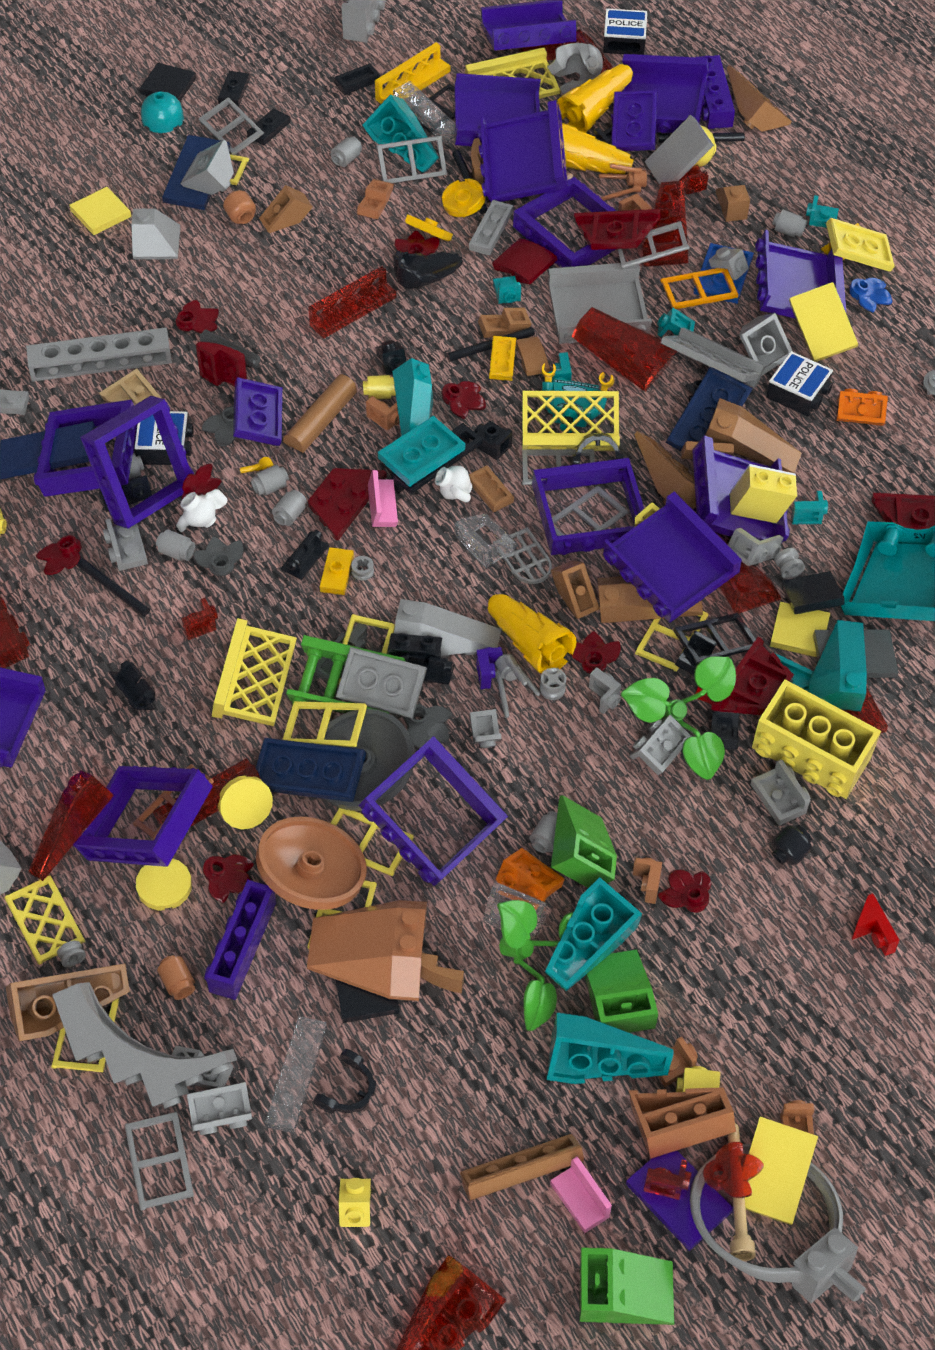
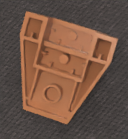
[307,900,427,1001]

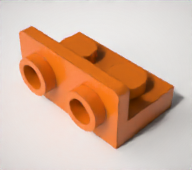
[836,389,888,426]
[496,848,565,911]

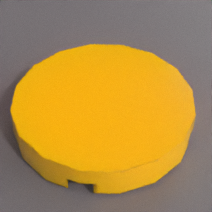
[442,179,486,217]

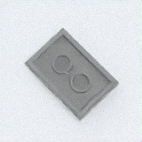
[645,115,714,192]
[336,647,427,719]

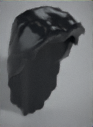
[393,251,463,289]

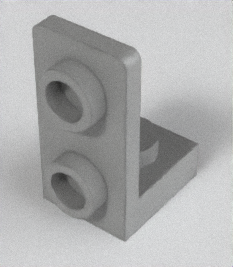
[728,528,783,566]

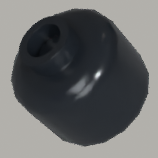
[771,825,812,866]

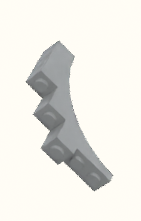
[52,982,237,1109]

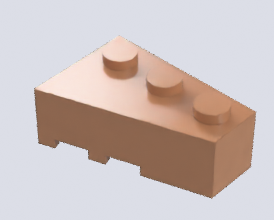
[629,1087,736,1159]

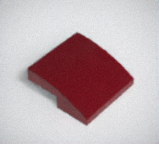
[492,238,558,285]
[196,342,247,387]

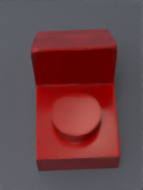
[852,893,900,956]

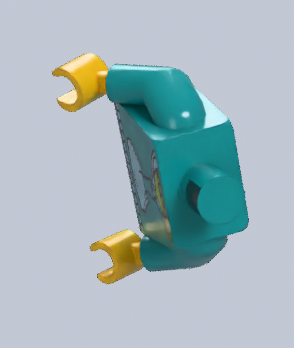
[542,363,614,433]

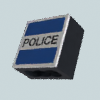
[603,9,647,55]
[766,351,833,417]
[135,411,194,465]

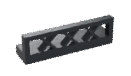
[391,423,483,494]

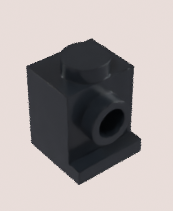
[474,421,512,460]

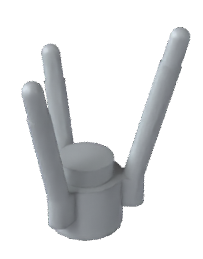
[495,654,541,718]

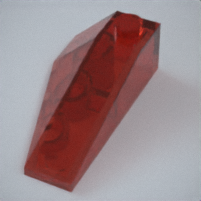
[715,532,781,613]
[28,770,114,881]
[396,1255,506,1350]

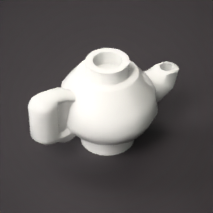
[435,466,472,502]
[176,489,228,532]

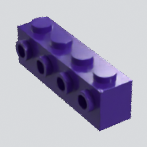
[698,55,735,129]
[204,880,276,1000]

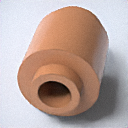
[157,955,195,1000]

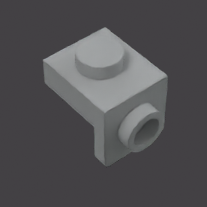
[709,247,749,280]
[589,667,621,714]
[469,709,502,748]

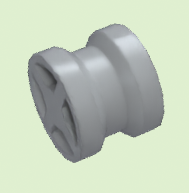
[774,548,805,579]
[540,668,566,700]

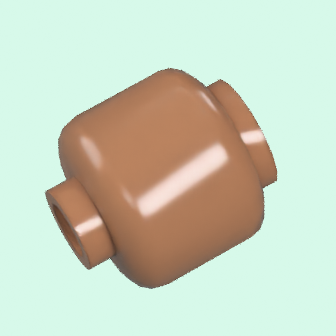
[223,190,256,224]

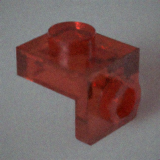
[679,165,709,195]

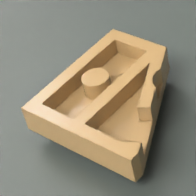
[99,369,161,405]

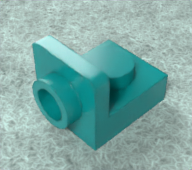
[806,195,839,228]
[493,276,521,304]
[657,308,695,337]
[548,352,572,382]
[791,491,828,524]

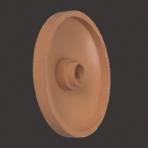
[256,817,367,910]

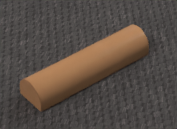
[283,374,357,453]
[460,1134,584,1201]

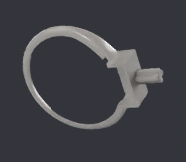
[690,1144,866,1303]

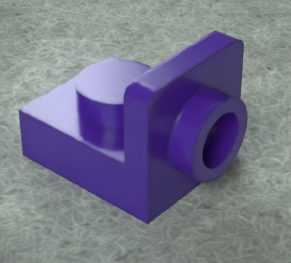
[476,647,503,690]

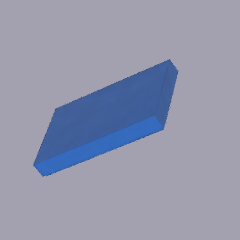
[694,243,754,304]

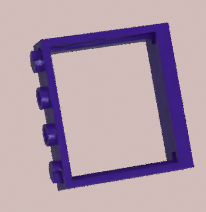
[513,177,616,268]
[80,396,194,529]
[34,399,138,497]
[532,458,644,555]
[359,736,508,886]
[73,766,213,867]

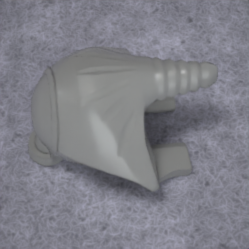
[547,43,603,94]

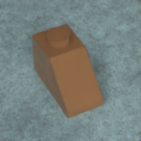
[259,185,313,233]
[715,185,750,222]
[550,560,600,619]

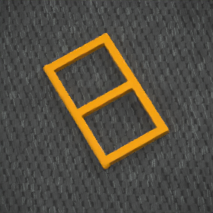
[660,268,739,309]

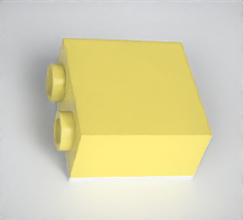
[730,464,797,524]

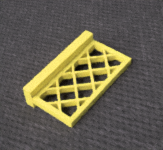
[465,47,560,99]
[522,391,620,451]
[212,618,297,726]

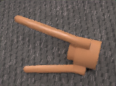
[598,164,647,201]

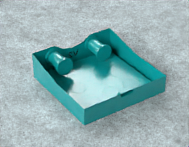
[841,521,935,621]

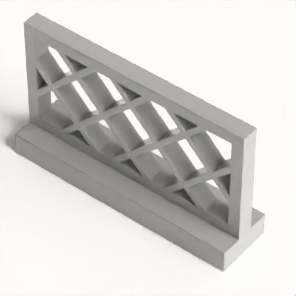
[661,328,766,388]

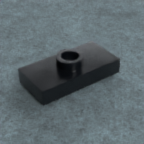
[334,63,381,95]
[218,71,250,107]
[247,108,290,146]

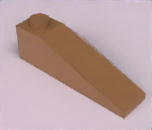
[727,65,792,132]
[705,398,802,473]
[634,431,696,509]
[597,576,703,623]
[6,964,130,1042]

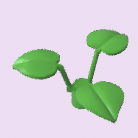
[621,656,736,780]
[497,900,573,1031]

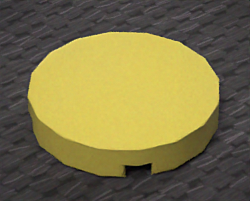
[218,776,273,829]
[136,859,192,911]

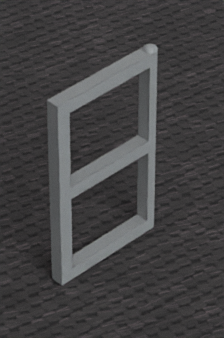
[199,98,264,155]
[376,135,447,183]
[618,221,690,269]
[522,449,595,485]
[552,486,628,536]
[125,1112,194,1211]

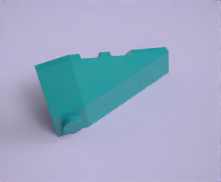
[362,94,439,173]
[392,358,433,436]
[808,620,867,712]
[545,877,642,991]
[546,1013,674,1084]

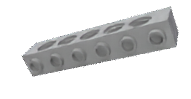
[26,327,172,382]

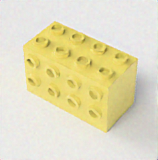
[752,680,881,799]

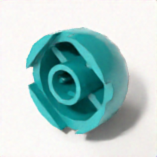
[141,91,184,133]

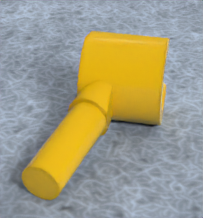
[240,457,274,473]

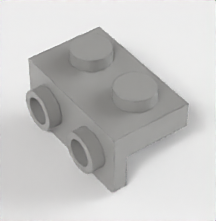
[750,759,810,826]
[187,1082,252,1135]

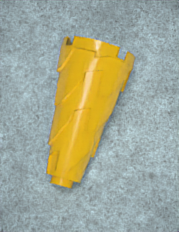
[557,64,633,133]
[562,123,634,174]
[488,594,576,674]

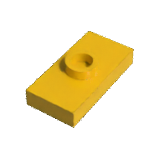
[405,214,453,241]
[489,336,516,381]
[320,547,354,595]

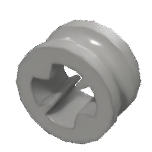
[351,556,374,581]
[57,940,86,967]

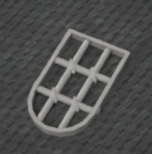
[493,527,552,584]

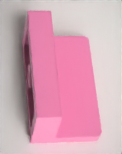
[368,470,398,527]
[550,1156,612,1234]

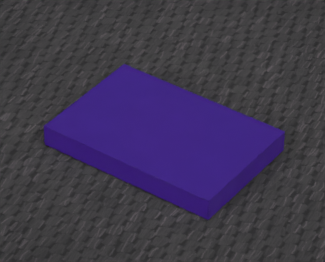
[612,90,658,151]
[233,377,283,446]
[626,1151,733,1251]

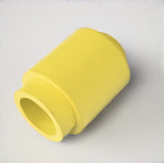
[363,375,396,399]

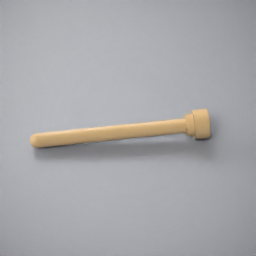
[728,1123,756,1261]

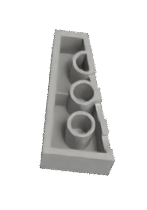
[341,0,386,43]

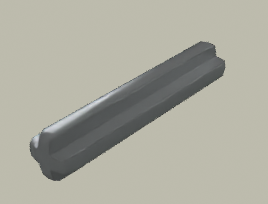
[200,330,260,368]

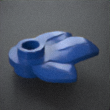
[850,278,893,312]

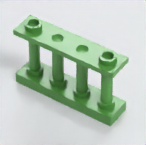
[286,635,406,714]

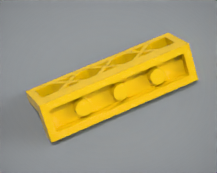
[375,42,451,104]

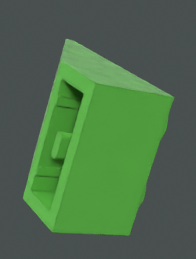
[551,795,617,888]
[585,950,658,1033]
[579,1248,674,1325]

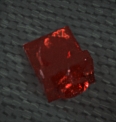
[181,598,218,640]
[644,1160,692,1200]

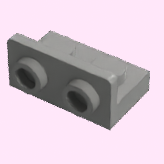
[103,519,148,571]
[629,715,692,775]

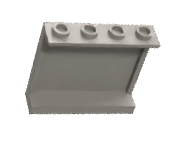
[548,263,652,344]

